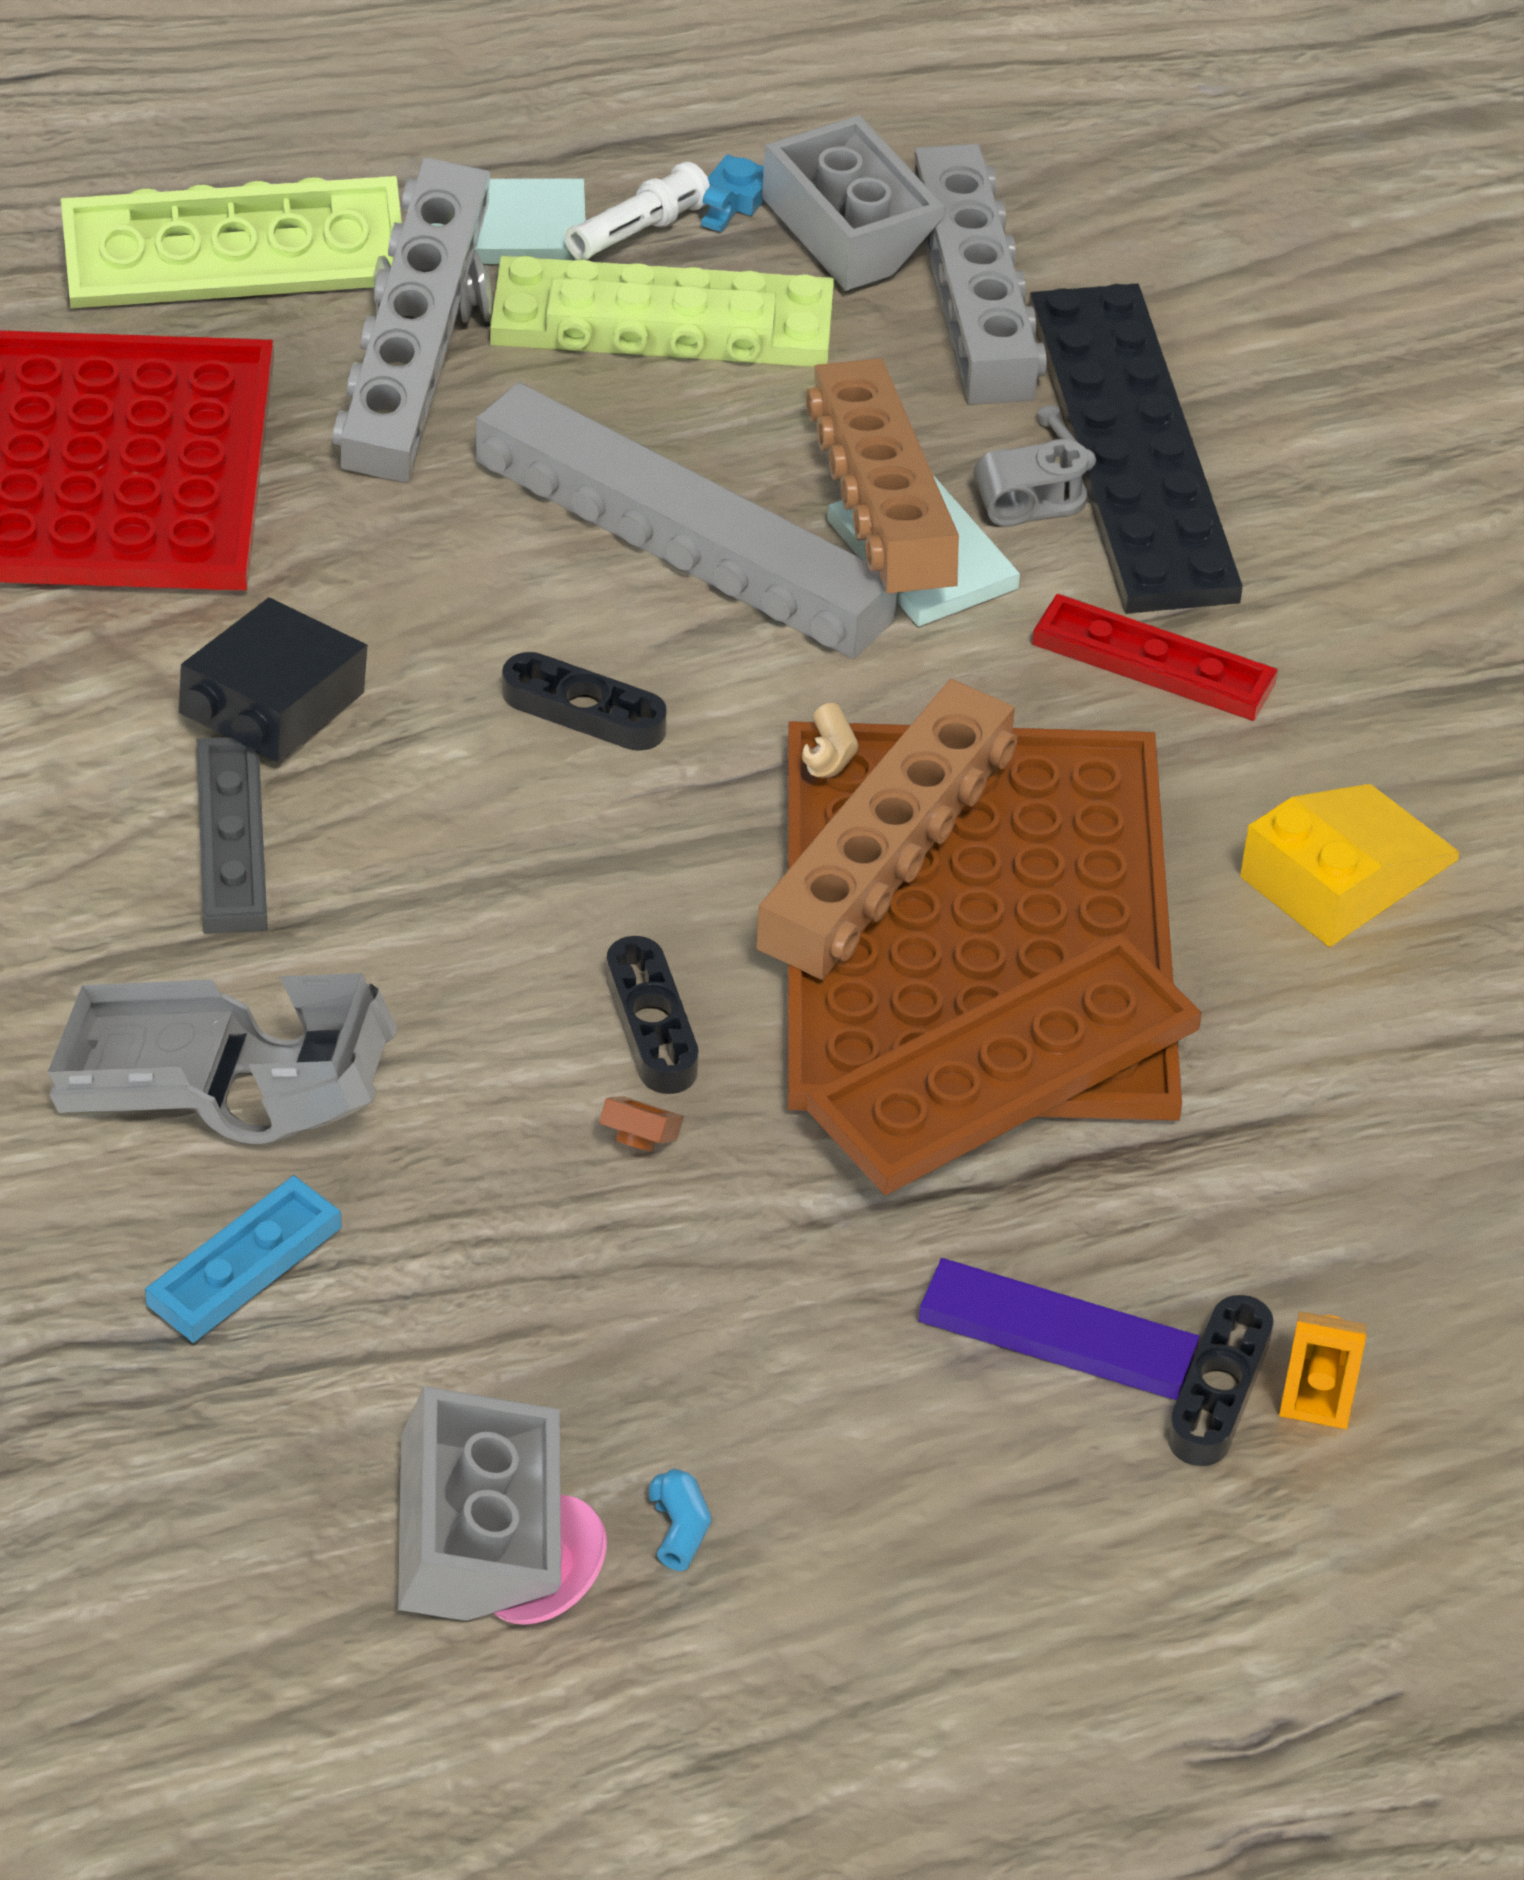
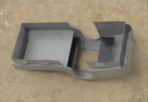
[48,973,397,1144]

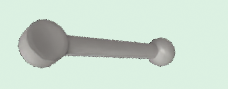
[1038,405,1096,471]

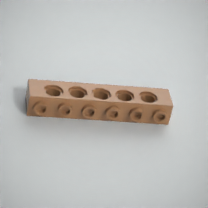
[806,358,959,593]
[756,678,1018,980]

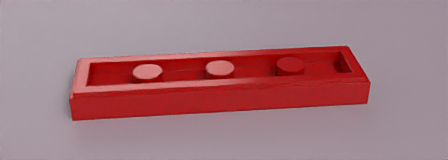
[1032,593,1278,721]

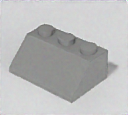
[762,115,945,291]
[398,1386,561,1621]

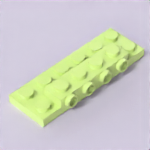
[61,176,402,308]
[490,256,834,367]

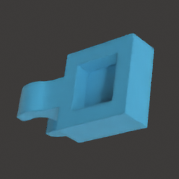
[701,154,764,232]

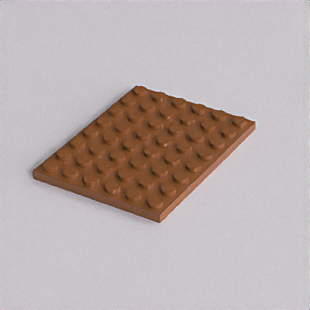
[788,721,1182,1121]

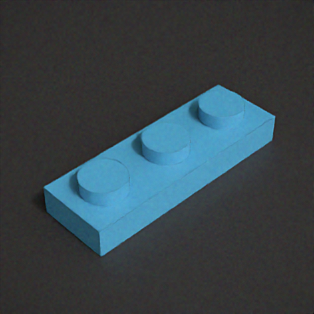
[145,1175,342,1343]

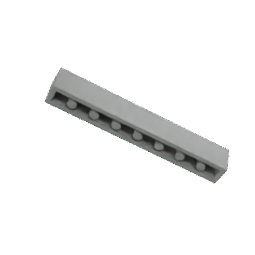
[476,382,897,660]

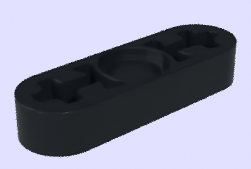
[502,652,667,751]
[606,936,699,1094]
[1168,1295,1273,1466]

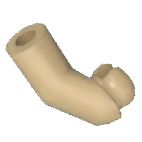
[802,703,859,779]

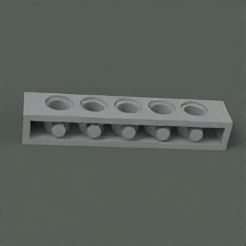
[913,144,1046,405]
[332,157,490,484]

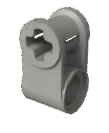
[973,439,1089,527]

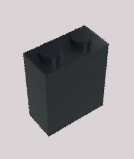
[178,597,368,762]

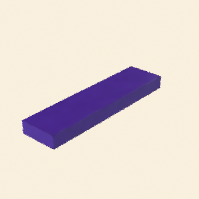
[918,1257,1200,1400]

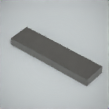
[196,737,268,934]

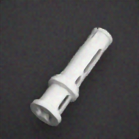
[565,161,710,260]

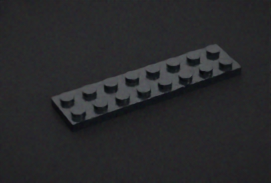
[1029,283,1243,614]

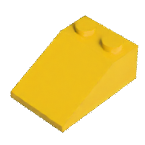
[1240,783,1460,948]

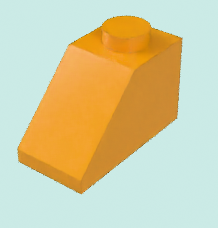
[1279,1311,1367,1430]

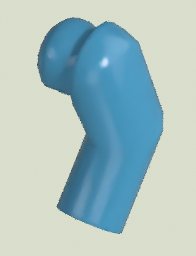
[648,1469,712,1571]

